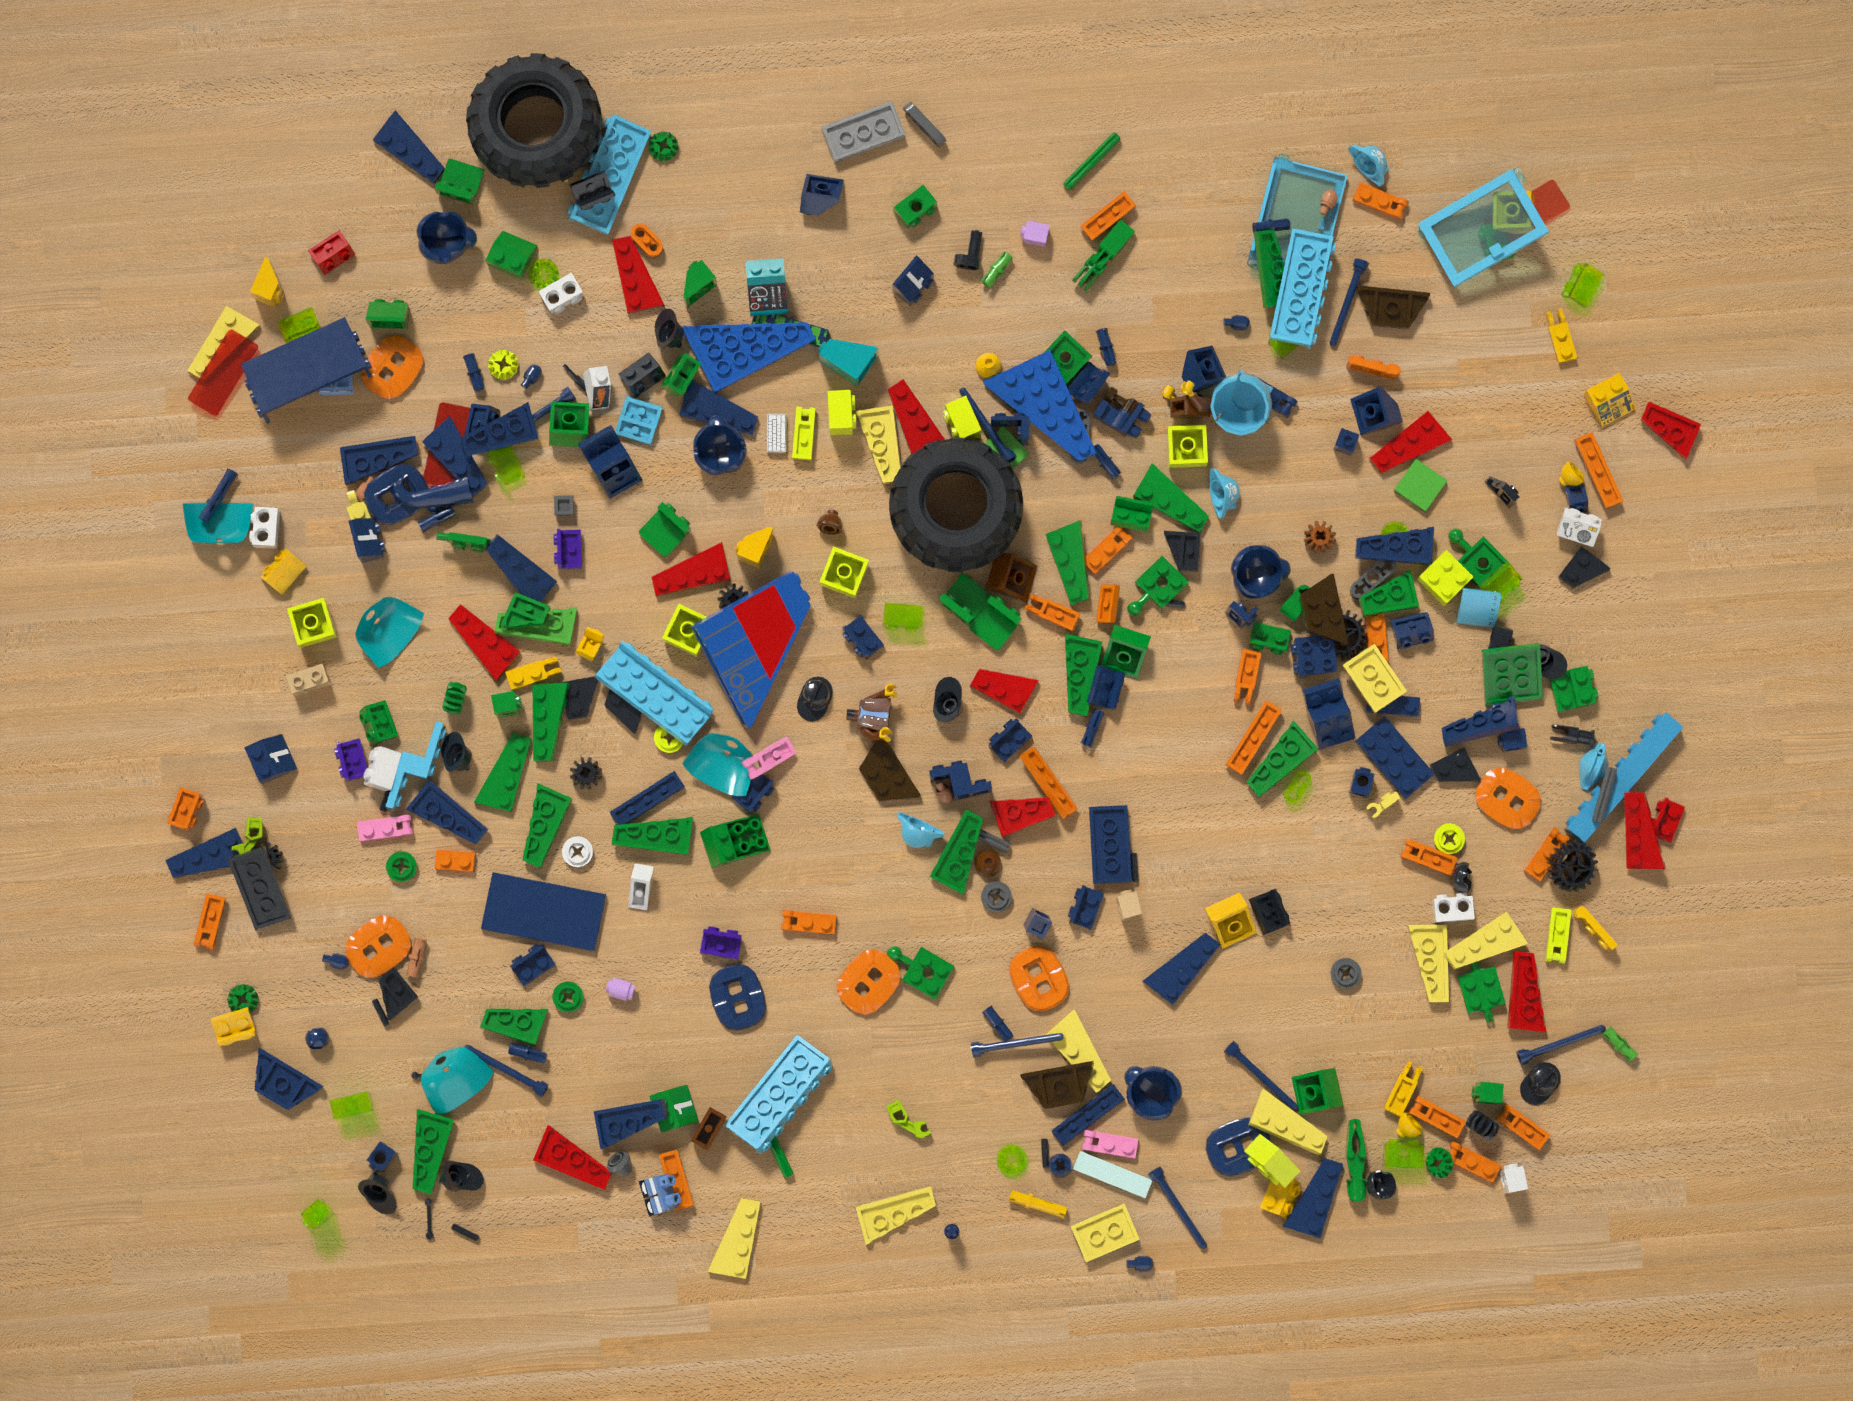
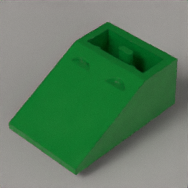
[700,814,771,868]

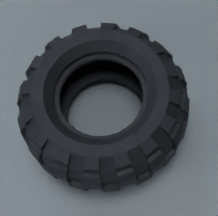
[466,53,602,188]

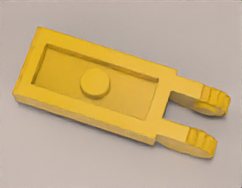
[1546,308,1577,364]
[505,657,562,691]
[1383,1061,1423,1117]

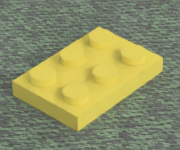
[1342,644,1407,713]
[1070,1204,1140,1262]

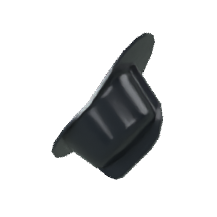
[654,309,684,348]
[1540,644,1568,679]
[797,676,833,722]
[933,677,963,722]
[441,732,472,772]
[1520,1062,1561,1105]
[439,1161,484,1192]
[358,1172,397,1214]

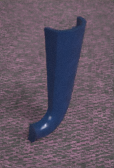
[392,477,474,507]

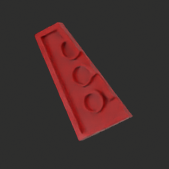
[888,379,945,454]
[1369,411,1452,474]
[448,604,520,682]
[1507,951,1547,1032]

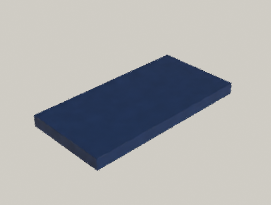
[481,872,606,952]

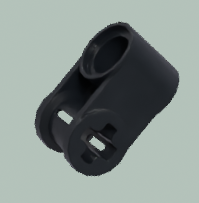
[1488,624,1513,649]

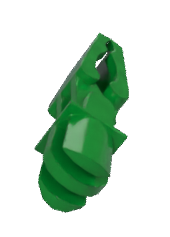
[1072,220,1135,292]
[1345,1119,1367,1202]

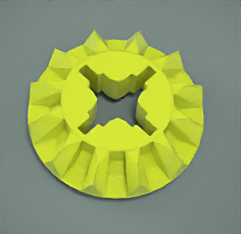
[488,350,519,380]
[654,726,683,753]
[1434,823,1465,854]

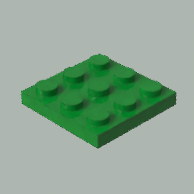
[1482,643,1543,705]

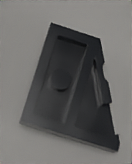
[1164,531,1201,572]
[1558,546,1611,588]
[561,676,599,721]
[604,689,642,734]
[1430,747,1481,782]

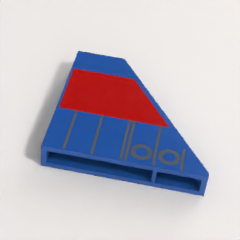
[691,572,811,728]

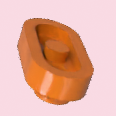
[631,224,663,257]

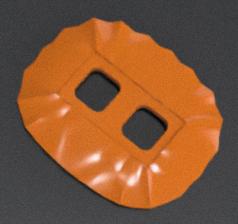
[361,335,423,399]
[1476,768,1541,829]
[345,915,411,978]
[1009,946,1069,1012]
[837,949,901,1015]

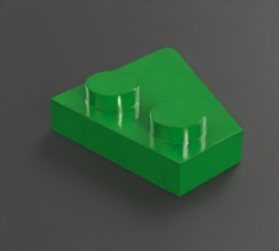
[501,592,550,628]

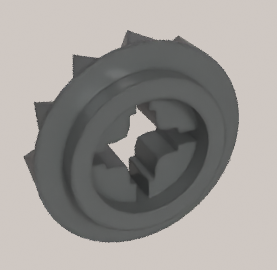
[981,881,1012,912]
[1330,958,1361,989]

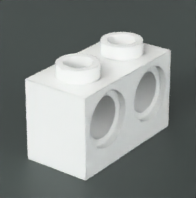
[538,273,584,314]
[249,507,280,549]
[1432,893,1475,923]
[1499,1163,1528,1194]

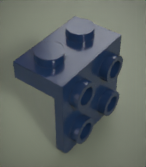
[1290,636,1337,679]

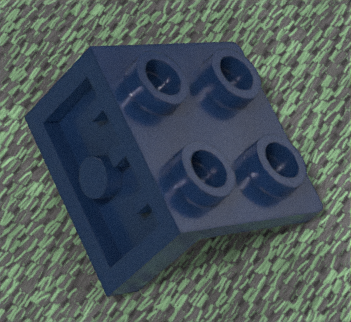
[991,413,1029,446]

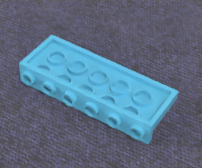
[567,114,651,235]
[1270,228,1336,349]
[595,641,714,746]
[725,1035,832,1154]

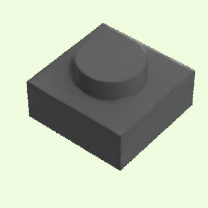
[554,496,574,516]

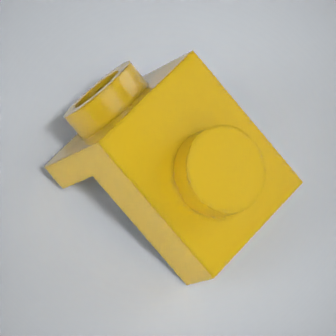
[576,627,604,661]

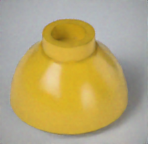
[975,352,1002,379]
[1559,461,1584,486]
[1396,1112,1422,1139]

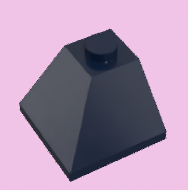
[800,174,844,215]
[1181,345,1226,393]
[1350,387,1403,435]

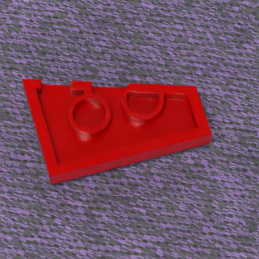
[1640,402,1701,460]
[970,669,1039,714]
[989,797,1056,837]

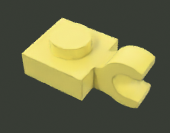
[347,490,371,520]
[1366,792,1400,818]

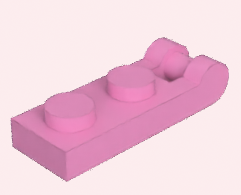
[742,736,796,779]
[357,815,413,842]
[1082,1130,1138,1158]

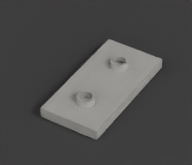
[822,101,906,163]

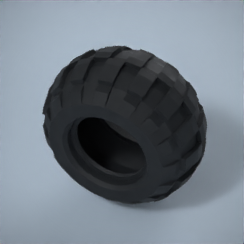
[889,437,1023,572]

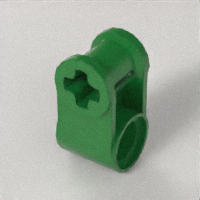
[1279,585,1310,622]

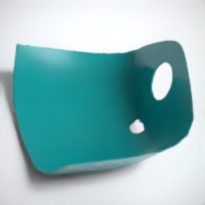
[182,503,253,543]
[355,597,424,668]
[682,733,754,796]
[421,1046,494,1114]

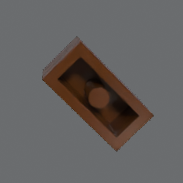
[691,1107,727,1151]

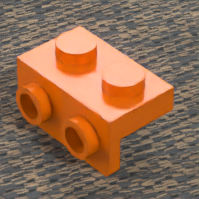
[167,787,204,831]

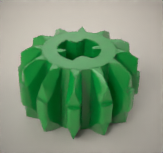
[442,682,467,715]

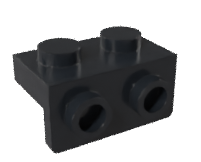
[569,170,616,210]
[618,352,666,398]
[1249,888,1290,935]

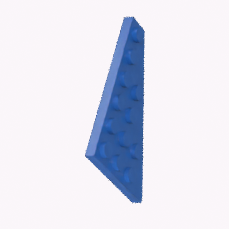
[683,322,816,393]
[983,350,1097,462]

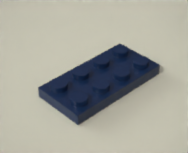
[1355,716,1434,799]
[1089,805,1132,884]

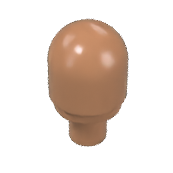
[1319,190,1338,216]
[356,476,374,502]
[935,779,954,804]

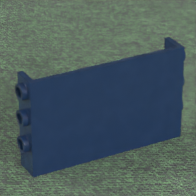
[241,317,372,424]

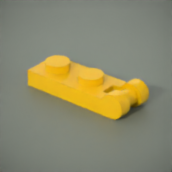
[1573,906,1618,951]

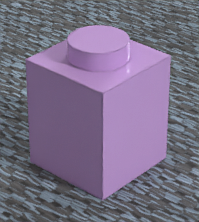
[1020,221,1049,247]

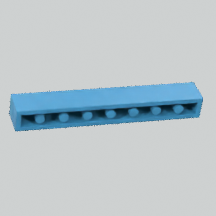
[1564,712,1683,843]

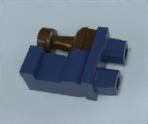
[1093,387,1151,439]

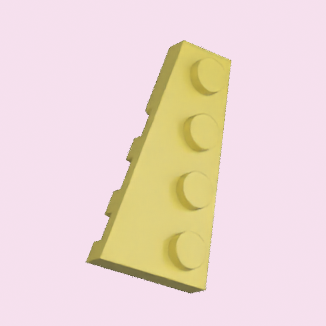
[187,306,260,381]
[856,406,901,484]
[1443,912,1528,969]
[1408,925,1449,1003]
[1046,1009,1111,1093]
[1248,1089,1328,1155]
[856,1186,936,1245]
[708,1198,761,1279]

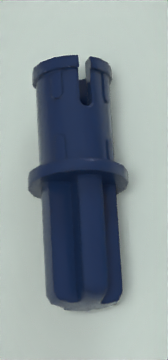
[1252,218,1291,234]
[1096,328,1116,366]
[463,353,485,392]
[1094,444,1122,480]
[418,506,456,533]
[1080,709,1104,748]
[982,1005,1013,1041]
[508,1042,547,1064]
[944,1224,960,1239]

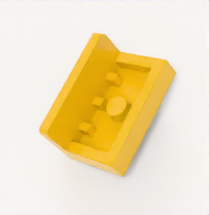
[261,549,306,595]
[1260,1179,1301,1219]

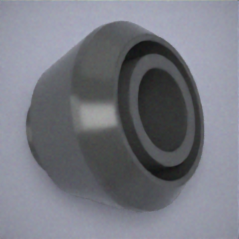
[607,1151,632,1177]

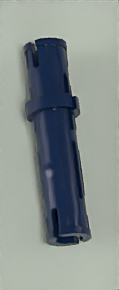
[198,468,238,524]

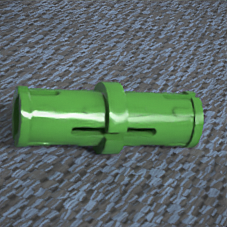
[981,252,1013,288]
[1602,1026,1638,1062]

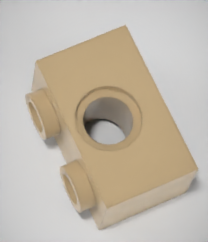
[286,664,331,697]
[1116,889,1142,922]

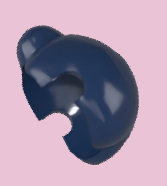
[416,212,477,264]
[693,415,747,476]
[1231,545,1291,599]
[1124,1066,1182,1121]

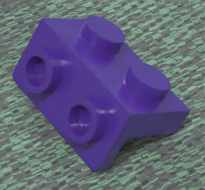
[554,529,582,569]
[334,738,368,782]
[700,926,742,960]

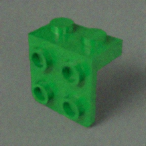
[639,502,691,557]
[969,596,1022,650]

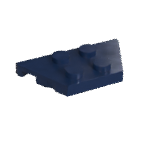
[254,1048,324,1110]

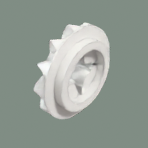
[562,836,593,867]

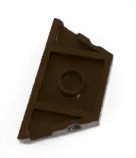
[1357,285,1430,330]
[1299,574,1348,646]
[859,740,921,802]
[1020,1061,1094,1109]

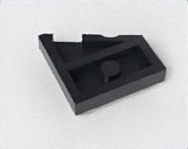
[1485,476,1519,508]
[379,967,419,1021]

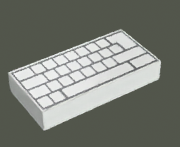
[767,414,786,453]

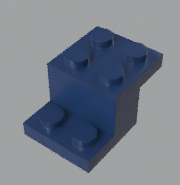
[578,425,642,499]
[1302,678,1356,750]
[929,760,992,801]

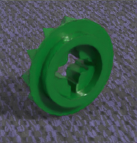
[648,131,679,161]
[386,851,417,882]
[552,981,583,1012]
[227,984,258,1013]
[1425,1147,1453,1179]

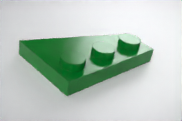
[1359,570,1419,617]
[480,1009,548,1046]

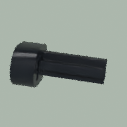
[953,230,982,270]

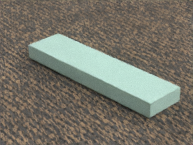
[1073,1151,1152,1198]

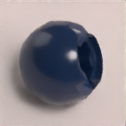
[305,1028,330,1049]
[1048,1153,1073,1178]

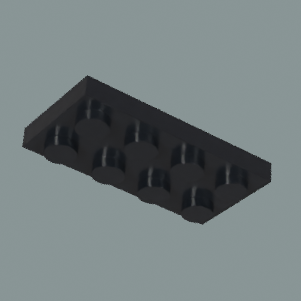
[228,846,292,930]

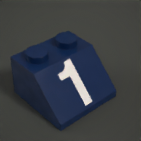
[892,255,934,306]
[349,518,386,563]
[244,734,298,785]

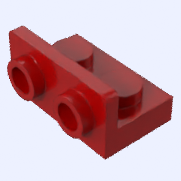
[308,230,355,275]
[1652,797,1685,843]

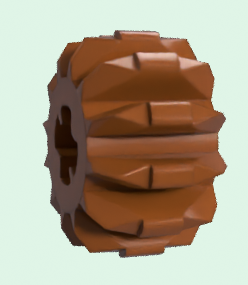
[1304,521,1336,553]

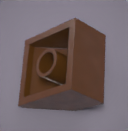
[986,553,1037,602]

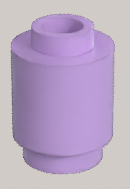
[606,978,636,1001]

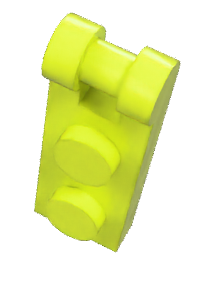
[792,406,816,460]
[1545,907,1571,964]

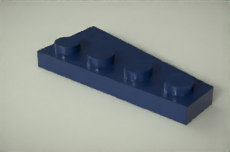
[373,110,445,184]
[679,380,758,436]
[460,402,538,457]
[422,416,488,497]
[340,436,419,486]
[1355,527,1434,565]
[485,534,557,602]
[1442,695,1520,747]
[405,780,489,844]
[165,828,243,878]
[1143,933,1221,1005]
[593,1099,668,1150]
[1283,1158,1343,1238]

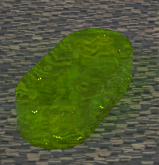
[1283,770,1312,804]

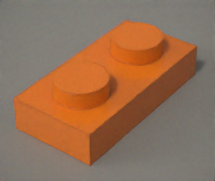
[1096,585,1120,624]
[435,850,475,872]

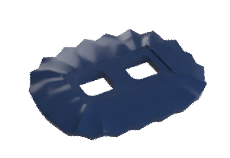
[364,464,429,525]
[709,964,766,1031]
[1205,1117,1272,1177]

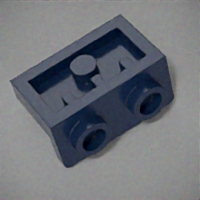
[1068,362,1110,404]
[464,403,500,436]
[1225,601,1258,629]
[1391,612,1434,649]
[842,615,884,659]
[1087,665,1125,710]
[989,718,1032,763]
[732,774,775,813]
[1067,885,1104,930]
[510,944,556,986]

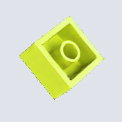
[828,390,856,436]
[943,396,982,441]
[1167,425,1208,468]
[819,547,869,599]
[1417,550,1473,606]
[287,598,337,648]
[662,604,706,657]
[1244,1134,1300,1188]

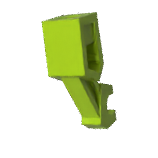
[231,818,262,857]
[886,1100,931,1138]

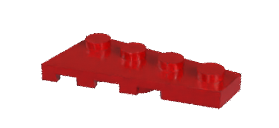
[612,236,665,314]
[651,542,730,596]
[1624,792,1666,870]
[533,1125,612,1190]

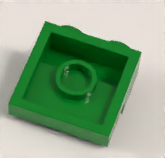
[1549,665,1599,713]

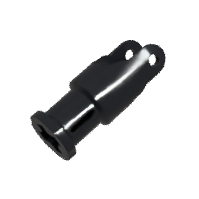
[1550,724,1595,747]

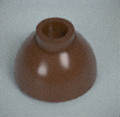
[816,510,843,535]
[975,850,1002,877]

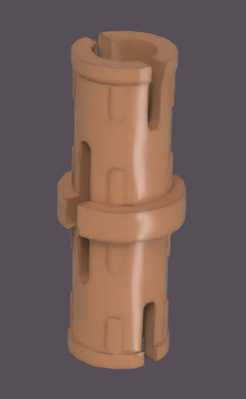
[406,938,427,978]

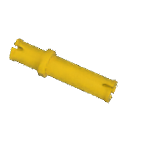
[1008,1189,1067,1219]

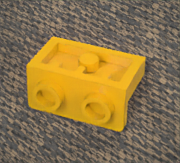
[211,1007,256,1046]

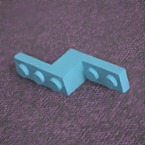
[386,721,447,810]

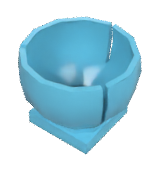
[1210,370,1273,436]

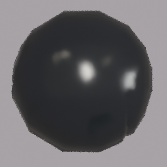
[1451,862,1472,894]
[1366,1170,1397,1200]

